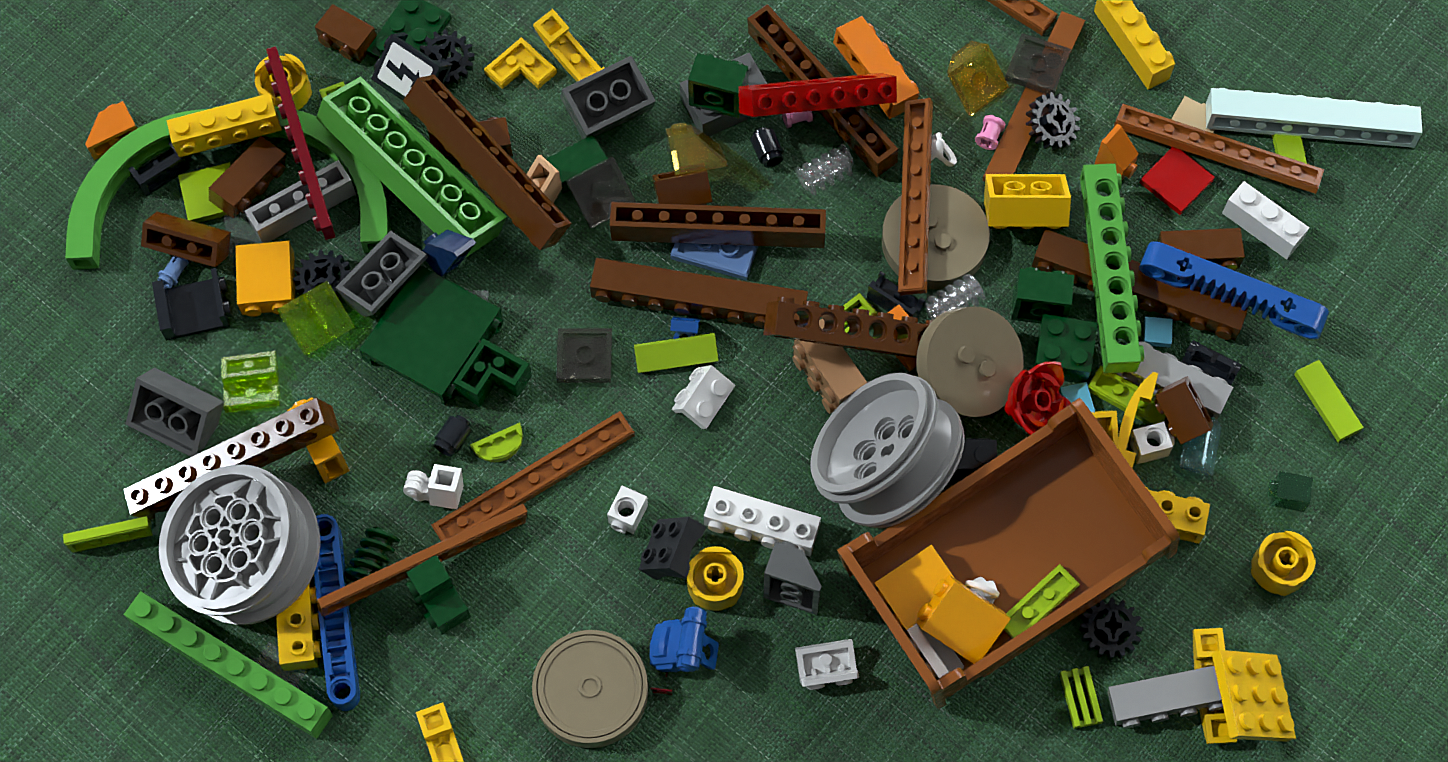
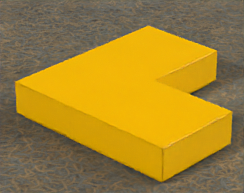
[484,37,557,89]

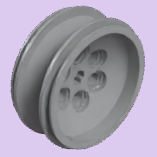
[810,373,965,528]
[159,465,320,625]

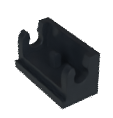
[128,142,191,196]
[867,271,926,318]

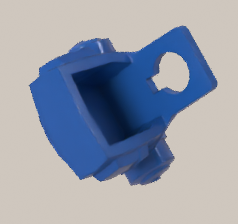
[650,607,719,672]

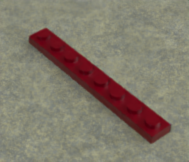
[264,46,336,240]

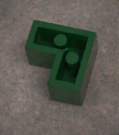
[453,339,532,407]
[406,555,471,634]

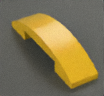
[533,9,605,82]
[1119,372,1159,468]
[1193,628,1237,744]
[416,702,464,762]

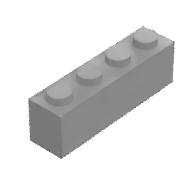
[245,160,356,243]
[1116,341,1233,424]
[1107,666,1223,728]

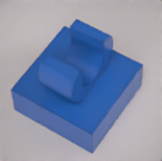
[670,317,700,339]

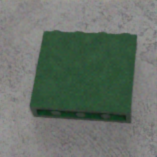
[359,265,503,405]

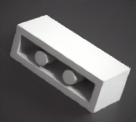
[1222,182,1309,260]

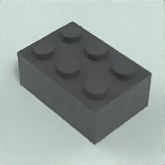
[679,53,767,139]
[560,56,656,139]

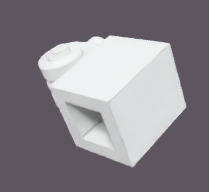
[403,464,463,509]

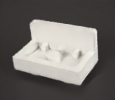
[672,365,735,429]
[907,624,964,680]
[795,639,859,690]

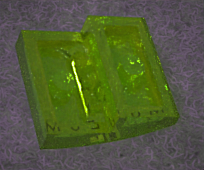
[277,281,355,356]
[221,351,280,413]

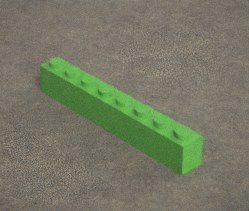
[123,591,333,739]

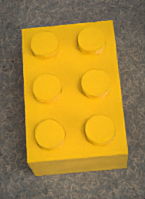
[984,174,1071,229]

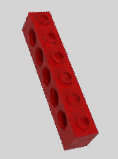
[739,73,897,117]

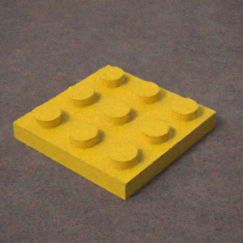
[1212,650,1296,742]

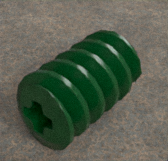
[344,527,400,582]

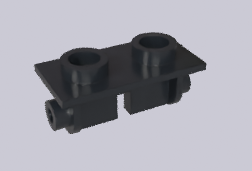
[1181,340,1242,386]

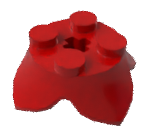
[1005,361,1071,435]

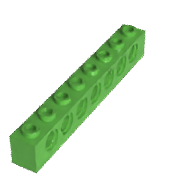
[1080,164,1144,373]

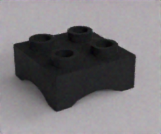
[638,517,706,580]

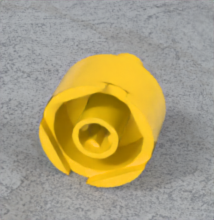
[255,54,312,110]
[1251,531,1316,596]
[687,546,744,611]

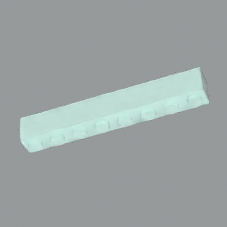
[1206,88,1422,148]

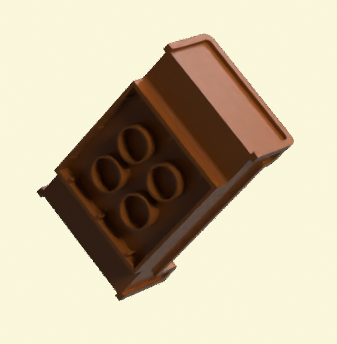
[837,398,1180,710]

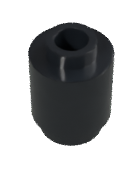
[750,127,784,168]
[433,415,472,457]

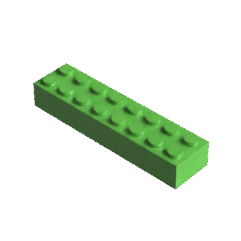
[316,76,507,258]

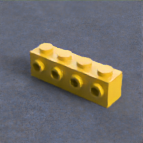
[1094,0,1175,90]
[166,93,282,157]
[1145,486,1210,544]
[276,574,322,672]

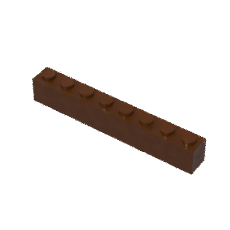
[403,75,572,250]
[610,202,826,248]
[1032,229,1249,341]
[590,258,808,328]

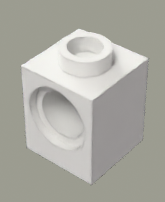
[1129,422,1175,464]
[607,486,648,534]

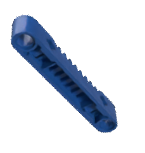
[1139,242,1329,339]
[314,514,360,711]

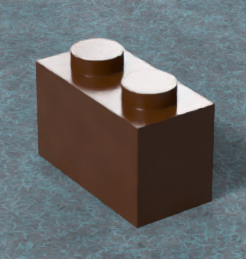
[315,4,377,63]
[652,165,712,205]
[1154,376,1213,444]

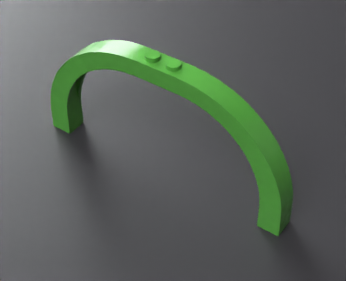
[65,106,391,270]

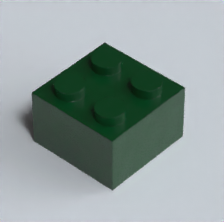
[688,53,748,119]
[1011,267,1074,323]
[1033,314,1097,383]

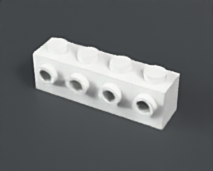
[704,486,821,557]

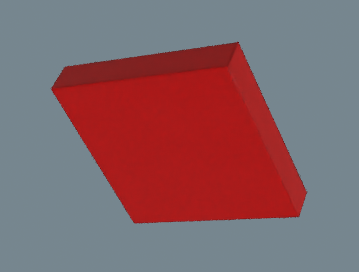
[1139,147,1215,215]

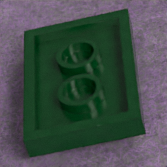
[366,0,452,60]

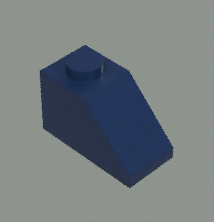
[422,229,476,277]

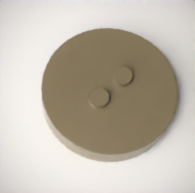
[882,184,990,290]
[916,307,1023,417]
[532,630,648,748]

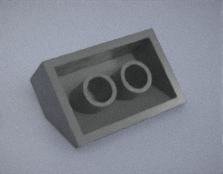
[335,231,428,317]
[125,367,224,457]
[763,541,821,615]

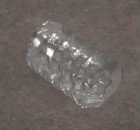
[795,144,854,196]
[925,274,986,320]

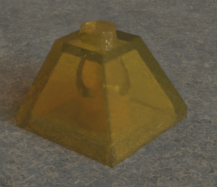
[947,41,1009,116]
[666,123,727,175]

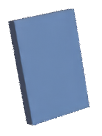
[670,243,758,281]

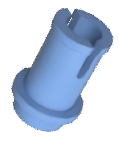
[157,256,189,288]

